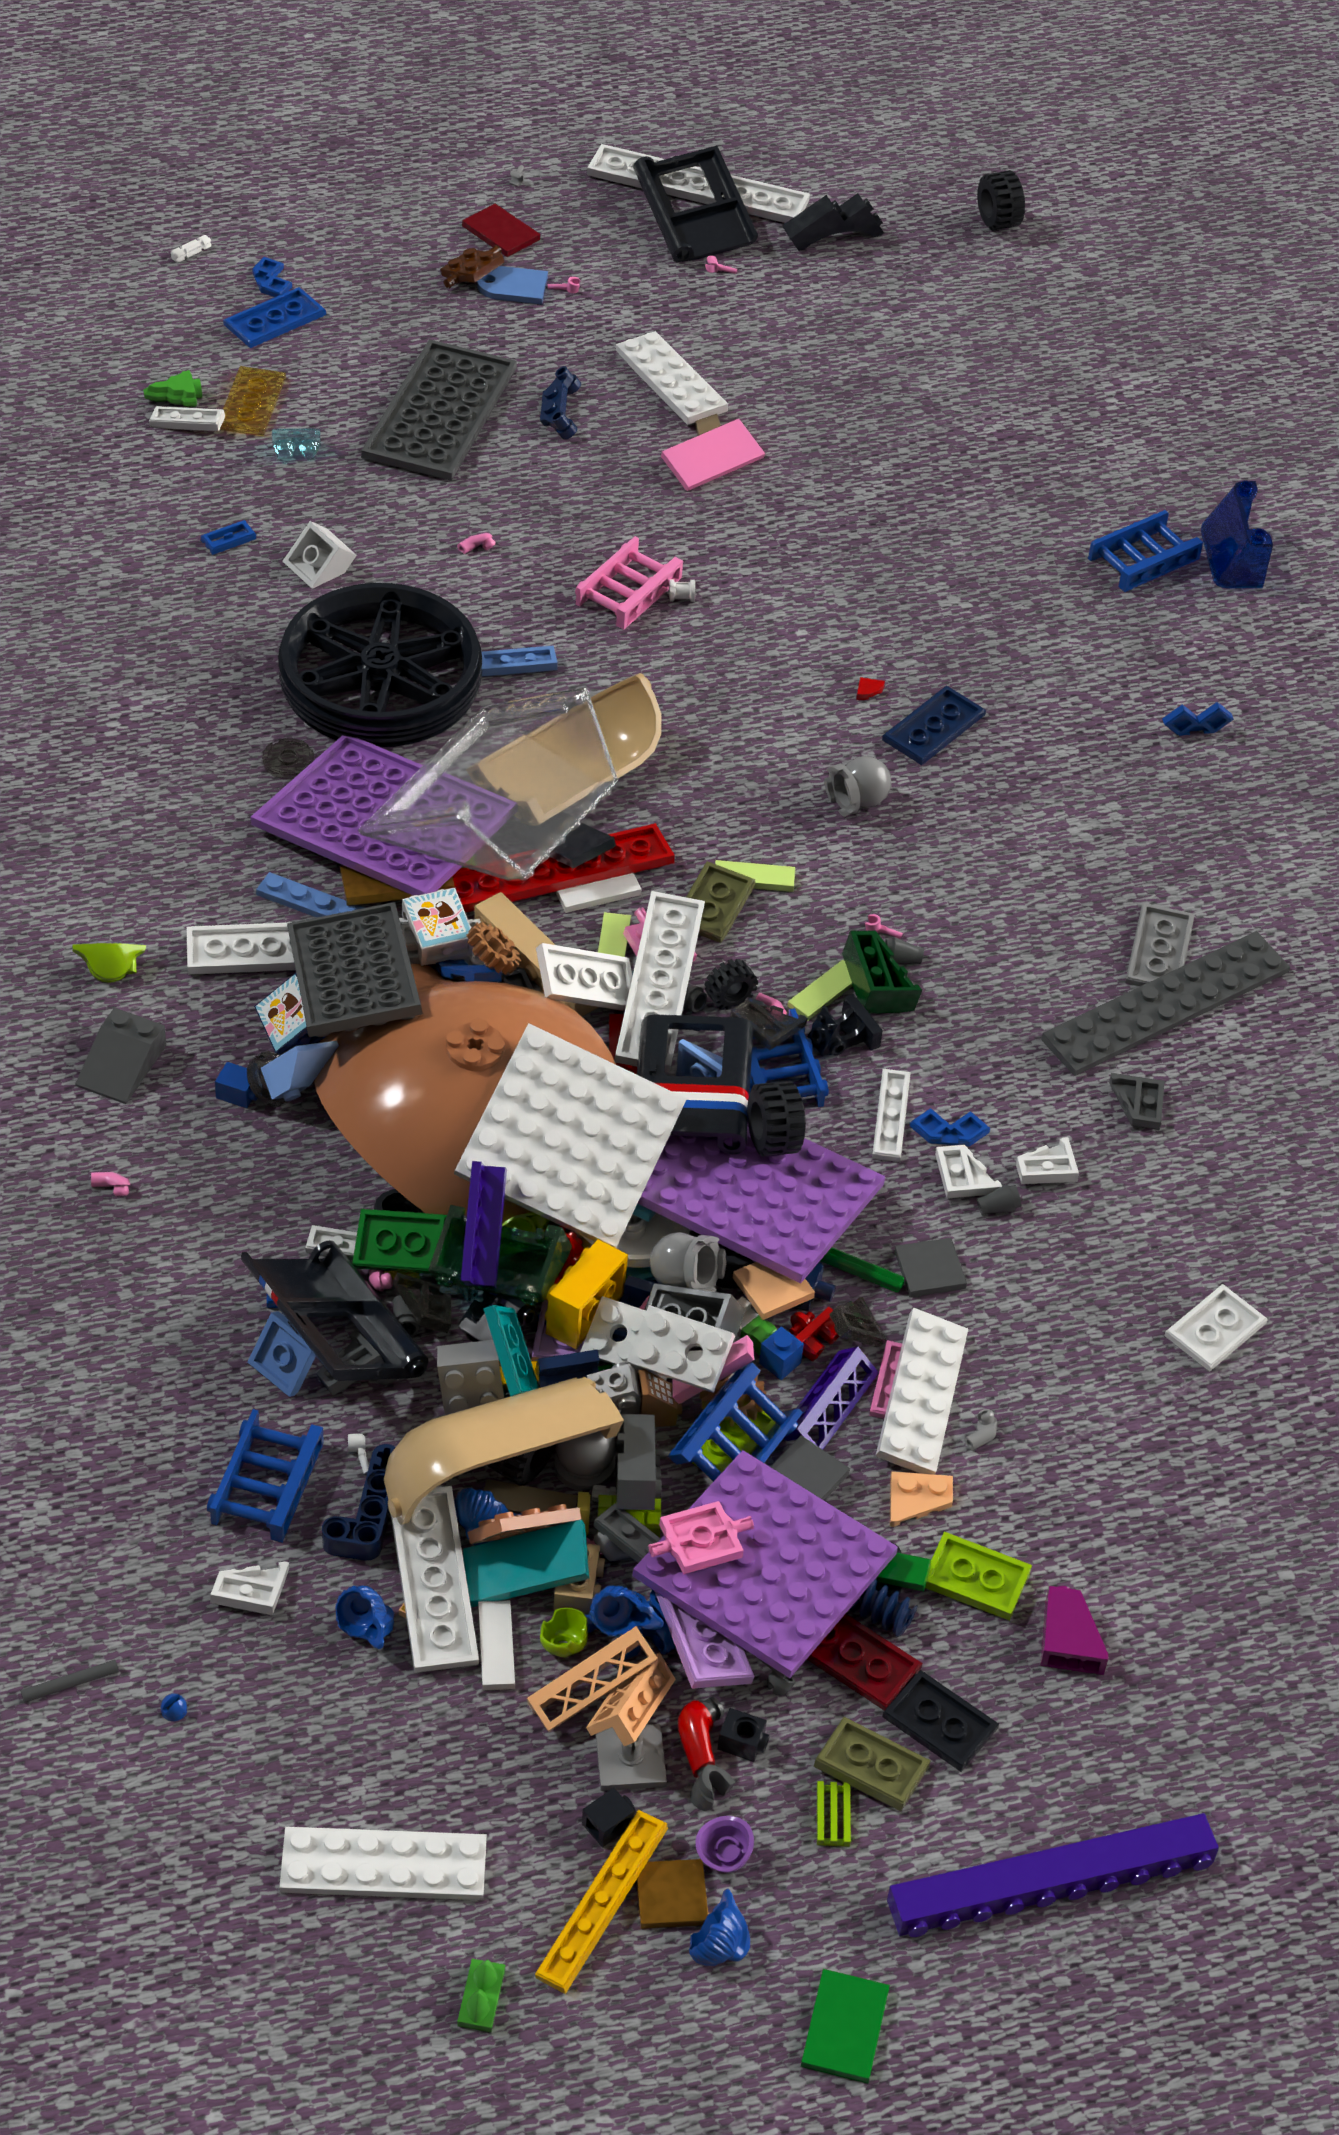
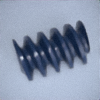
[849,1579,918,1637]

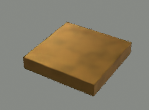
[636,1859,708,1929]

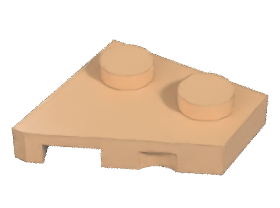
[890,1472,953,1527]

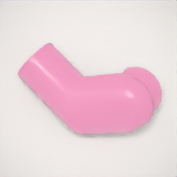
[369,1269,393,1292]

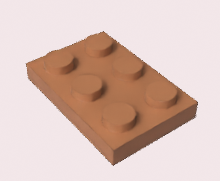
[468,1504,582,1544]

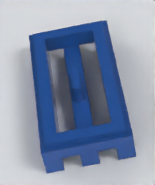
[201,520,256,555]

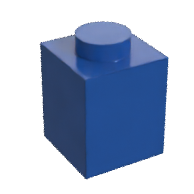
[215,1062,261,1108]
[759,1326,804,1380]

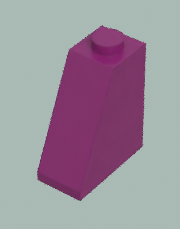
[1040,1586,1109,1675]

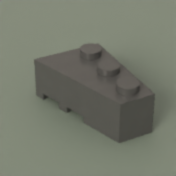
[615,1414,662,1510]

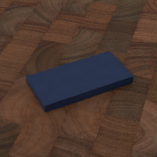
[882,685,986,765]

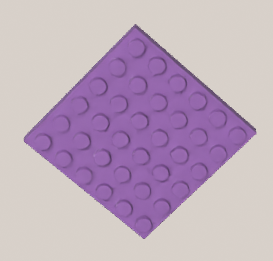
[632,1450,898,1678]

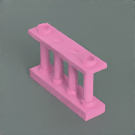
[575,536,683,630]

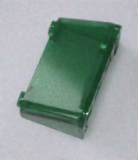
[429,1205,572,1305]

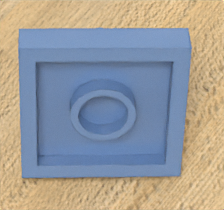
[247,1311,316,1397]

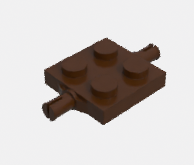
[440,245,505,289]

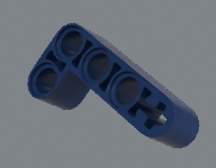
[322,1444,396,1561]

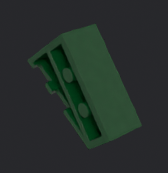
[842,931,922,1013]

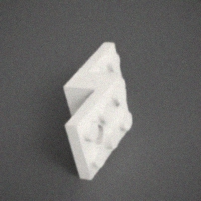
[580,1296,735,1393]

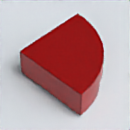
[856,677,885,700]

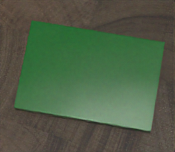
[352,1209,449,1275]
[801,1969,890,2084]

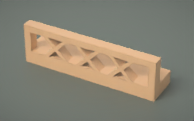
[527,1626,658,1732]
[586,1652,676,1746]

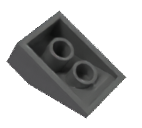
[75,1007,166,1104]
[645,1283,746,1351]

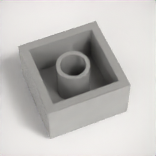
[437,1340,506,1415]

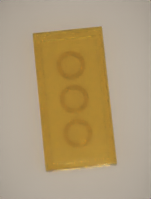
[219,366,286,436]

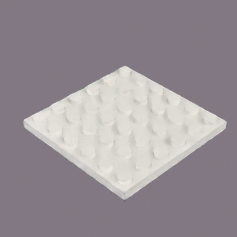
[454,1023,687,1248]

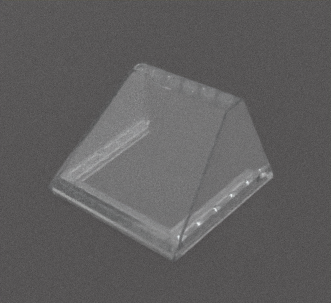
[358,687,618,880]

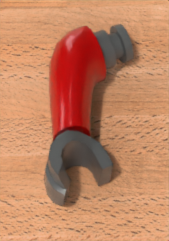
[678,1697,736,1811]

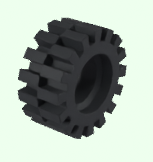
[704,959,758,1010]

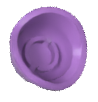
[695,1816,754,1873]

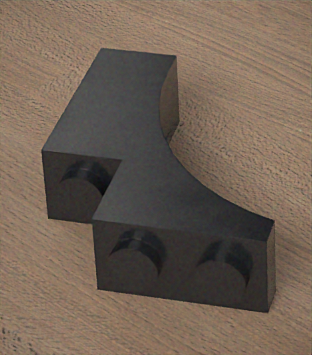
[782,193,884,251]

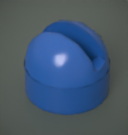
[161,1693,187,1721]

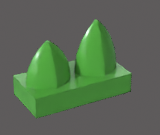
[457,1959,506,2032]

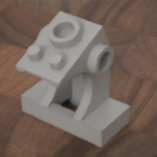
[587,1363,642,1414]

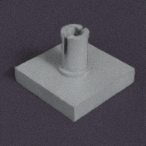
[595,1724,667,1791]

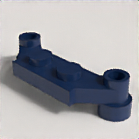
[540,366,581,440]

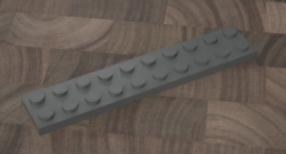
[1041,931,1290,1076]

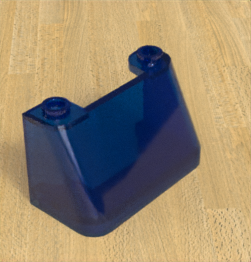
[1201,480,1273,588]

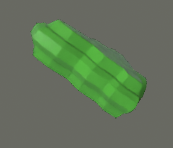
[143,370,202,407]

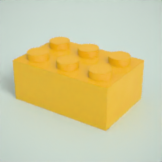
[545,1239,628,1349]

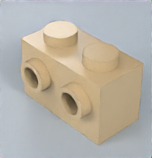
[554,1544,605,1614]

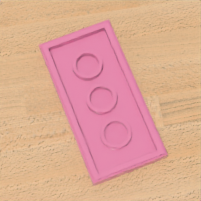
[661,419,765,491]

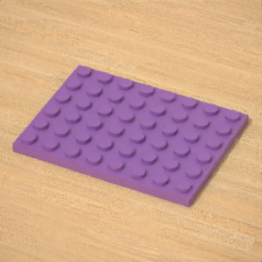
[251,735,518,896]
[637,1127,885,1284]

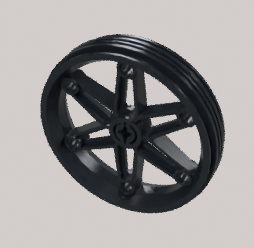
[278,583,482,747]

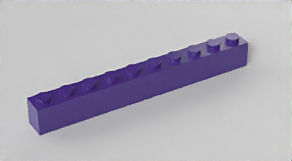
[887,1813,1219,1937]

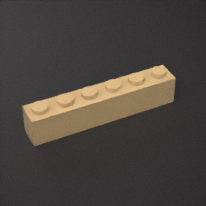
[474,892,599,1017]

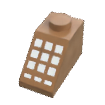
[638,1369,682,1427]

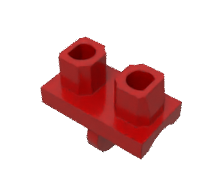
[789,1306,843,1362]

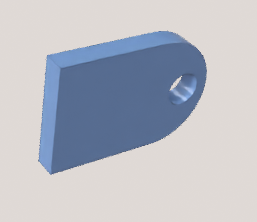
[477,266,548,304]

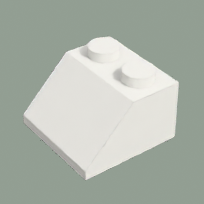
[282,521,357,589]

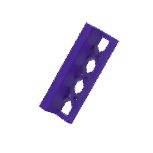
[461,1161,507,1288]
[783,1346,879,1450]

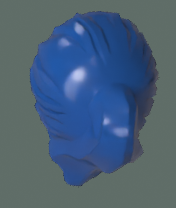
[454,1488,521,1546]
[335,1585,394,1649]
[589,1585,664,1637]
[689,1889,750,1966]

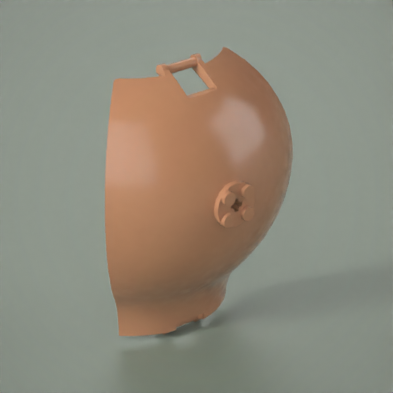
[314,964,616,1239]

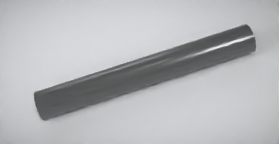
[20,1660,119,1703]

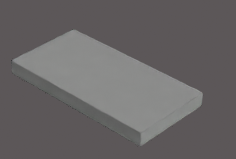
[1125,903,1195,986]

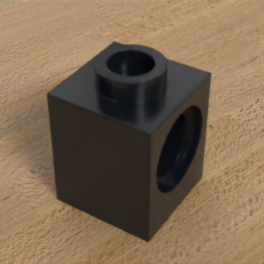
[717,1708,770,1762]
[582,1787,635,1848]

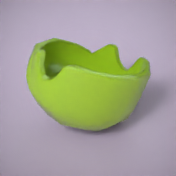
[540,1608,589,1658]

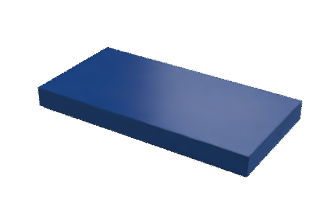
[223,287,326,348]

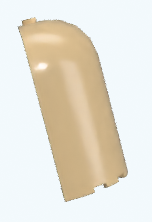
[466,673,661,828]
[384,1377,624,1525]

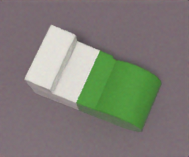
[737,1296,777,1355]

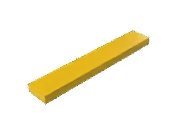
[535,1810,668,1994]

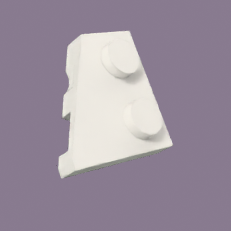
[1016,1137,1079,1184]
[935,1145,1002,1198]
[210,1561,289,1615]

